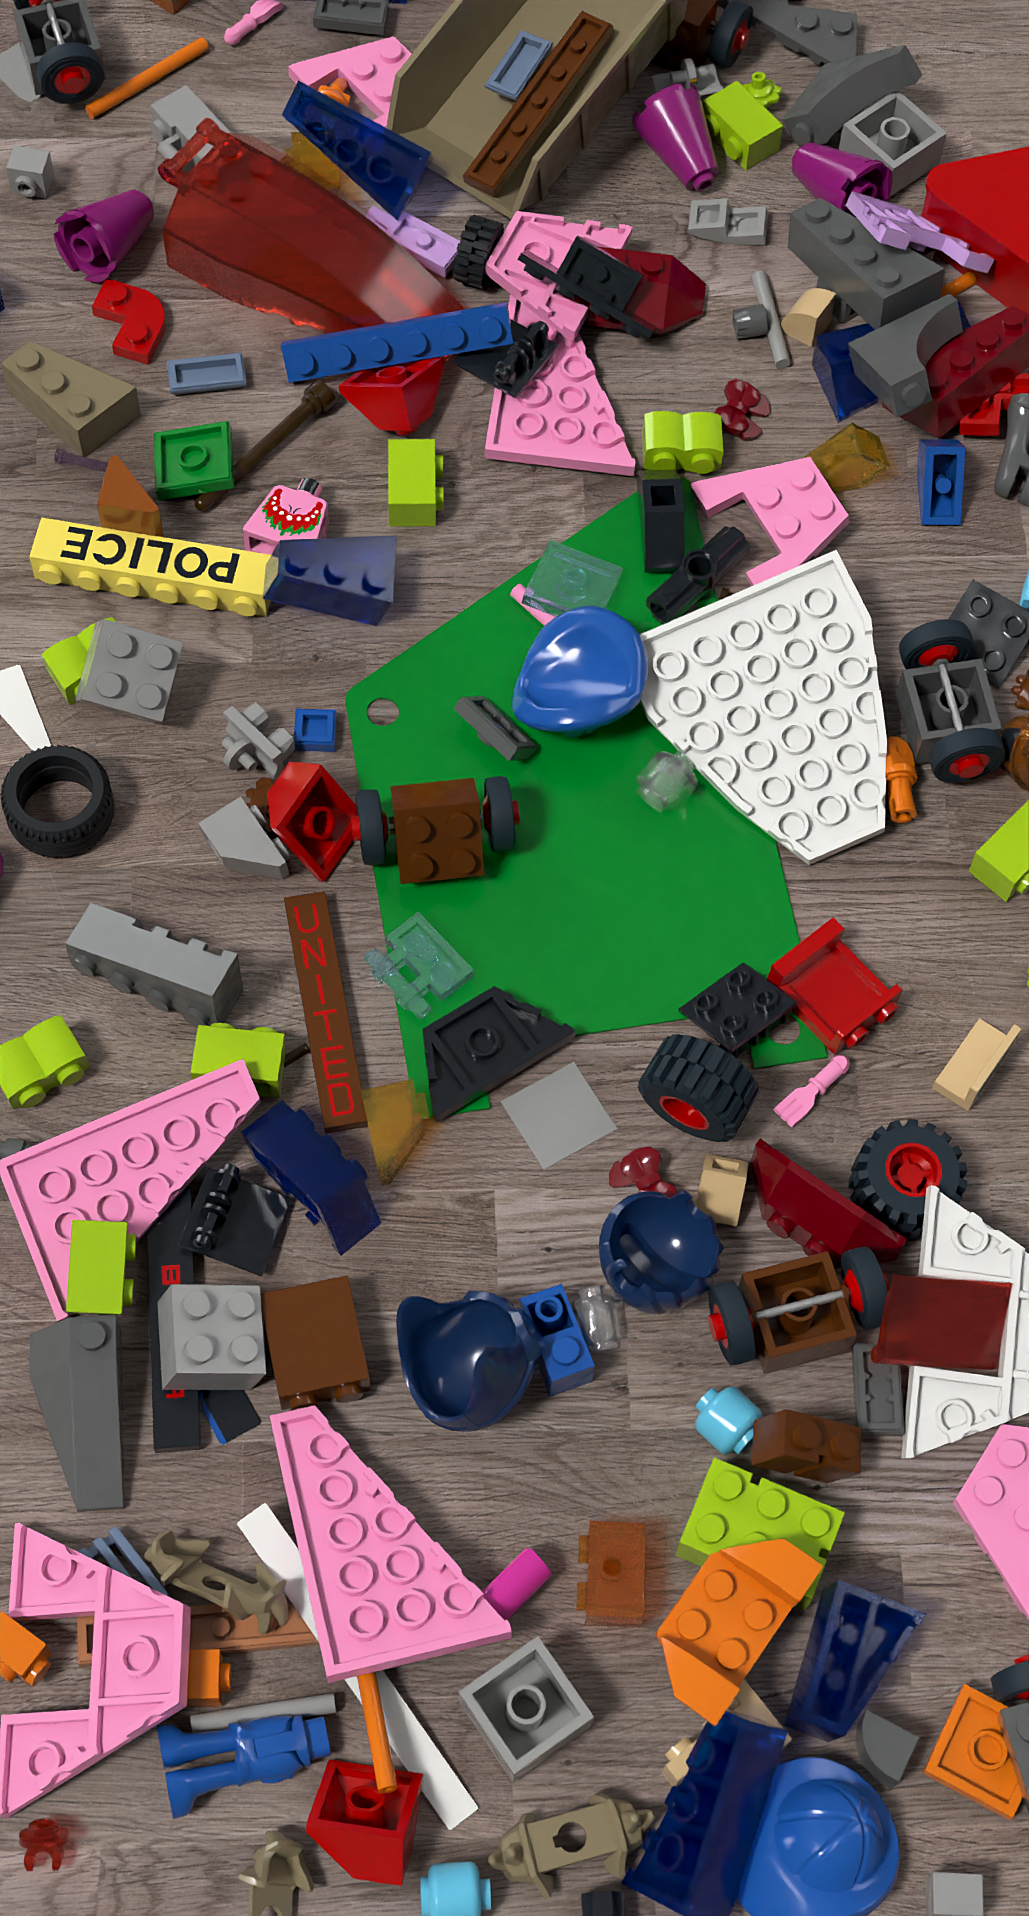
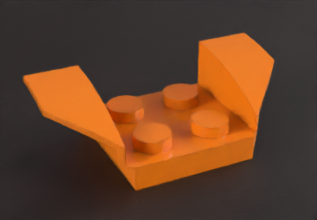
[655,1538,823,1726]

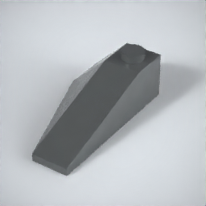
[30,1314,124,1512]

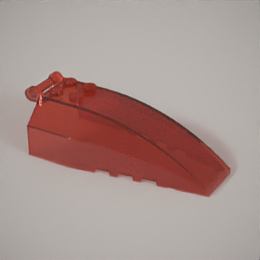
[157,118,465,364]

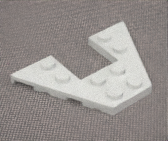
[901,1185,1029,1459]

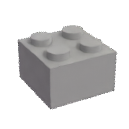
[839,90,947,197]
[75,619,183,723]
[157,1284,266,1390]
[458,1636,594,1783]

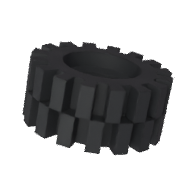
[453,214,504,289]

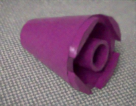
[632,83,719,192]
[792,142,893,218]
[54,189,154,282]

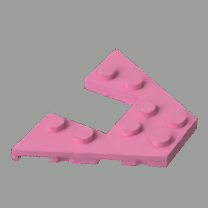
[953,1424,1029,1620]
[0,1523,191,1818]

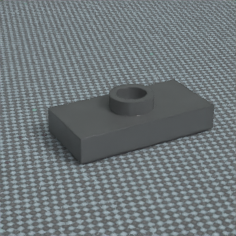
[313,0,389,35]
[453,696,537,761]
[851,1343,904,1437]

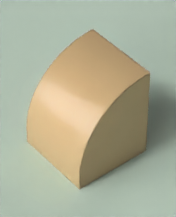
[780,288,836,347]
[695,1153,748,1226]

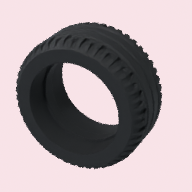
[1,745,114,858]

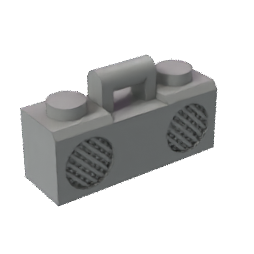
[150,85,253,196]

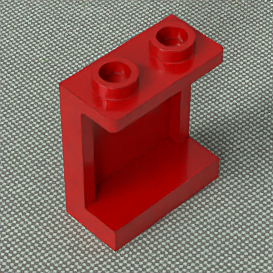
[767,917,903,1055]

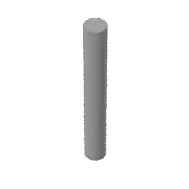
[751,270,790,369]
[191,1693,336,1733]

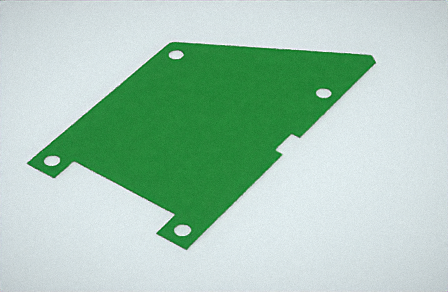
[345,476,828,1120]

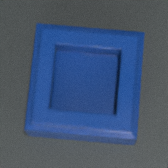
[294,708,337,752]

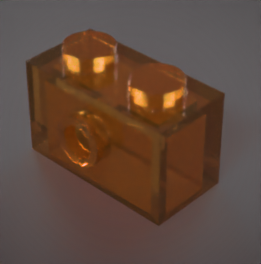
[576,1521,646,1628]

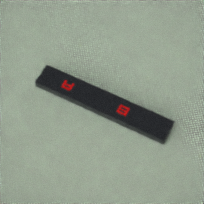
[147,1186,201,1453]

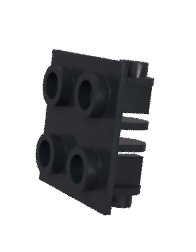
[452,319,559,398]
[949,579,1029,687]
[678,963,797,1059]
[178,1163,291,1277]

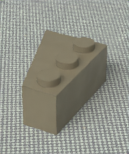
[1,341,141,459]

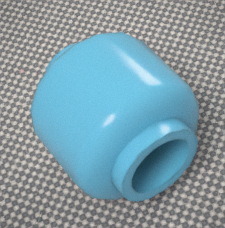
[695,1386,762,1455]
[420,1861,491,1916]

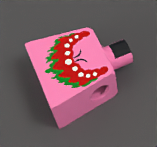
[243,478,329,575]

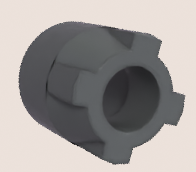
[732,304,768,339]

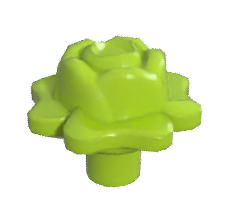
[742,72,782,109]

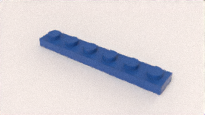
[281,302,514,383]

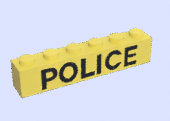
[29,518,277,617]

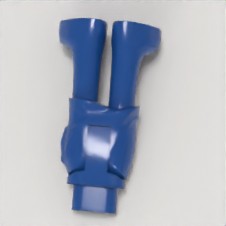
[157,1715,331,1819]

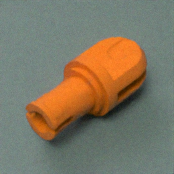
[885,736,918,823]

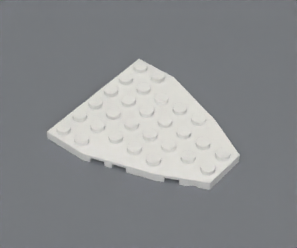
[639,550,887,865]

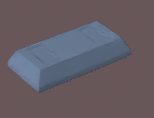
[484,30,553,101]
[166,353,247,395]

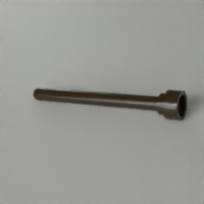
[195,380,337,512]

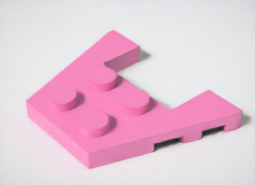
[288,36,412,161]
[485,211,633,341]
[690,457,849,586]

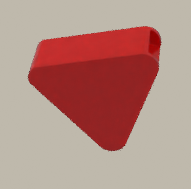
[920,146,1029,314]

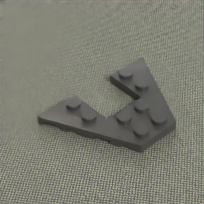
[717,0,857,65]

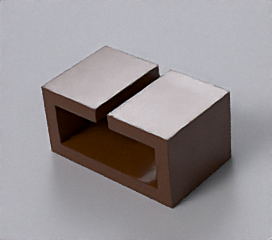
[752,1409,861,1484]

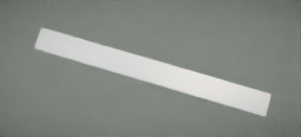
[237,1503,478,1830]

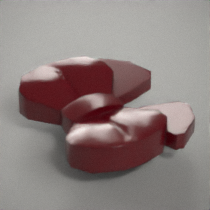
[714,379,769,441]
[609,1147,678,1198]

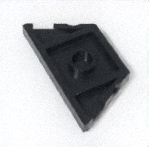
[422,986,575,1123]

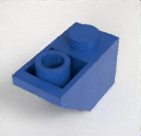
[519,1284,595,1397]

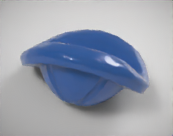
[512,606,648,737]
[721,1756,900,1916]

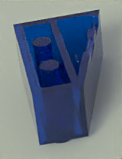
[263,535,397,626]
[241,1100,381,1256]
[784,1580,927,1742]

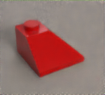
[338,358,444,435]
[267,762,357,882]
[306,1759,423,1886]

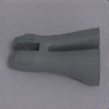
[994,393,1029,506]

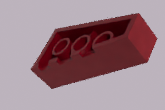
[882,306,1029,438]

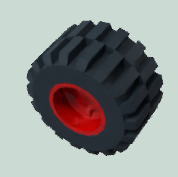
[638,1034,759,1142]
[848,1119,968,1241]

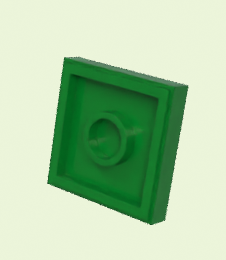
[154,421,235,501]

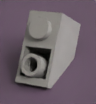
[198,796,290,879]

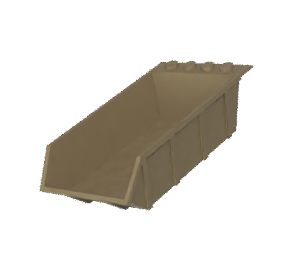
[384,0,688,219]

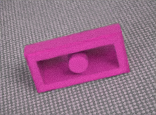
[482,1548,552,1621]

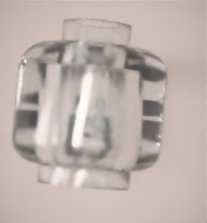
[637,751,698,813]
[569,1285,629,1353]

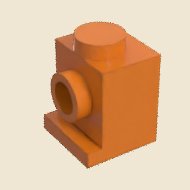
[0,1611,52,1687]

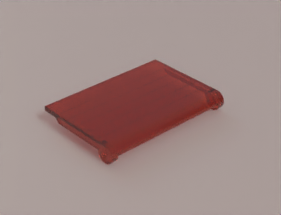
[871,1274,1012,1370]

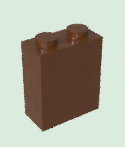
[260,1275,371,1411]

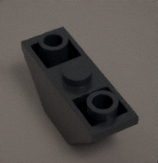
[636,469,684,573]

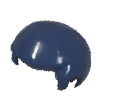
[599,1190,724,1314]

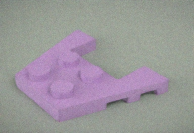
[846,191,994,273]

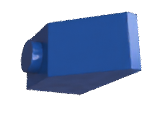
[917,439,966,525]

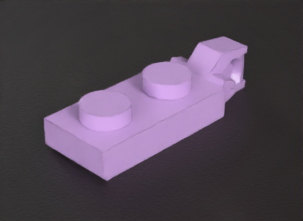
[365,206,460,278]

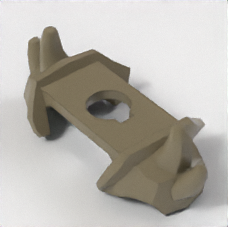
[143,1530,288,1635]
[488,1792,656,1899]
[239,1831,315,1916]

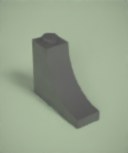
[782,45,923,148]
[848,294,963,417]

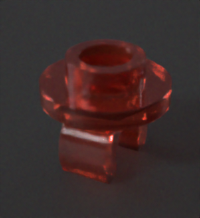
[19,1818,69,1871]

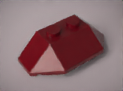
[558,246,706,334]
[751,1138,907,1269]

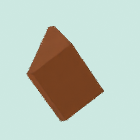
[97,454,164,537]

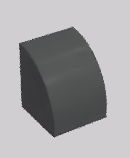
[856,1709,919,1789]

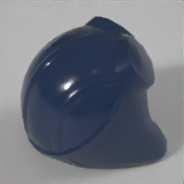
[396,1291,545,1432]

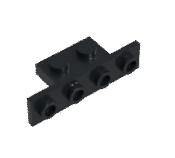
[517,235,658,339]

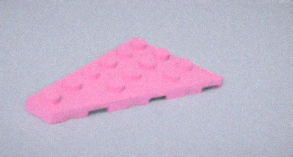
[485,291,636,476]
[0,1059,261,1322]
[270,1405,512,1683]

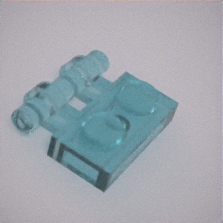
[364,912,474,1019]

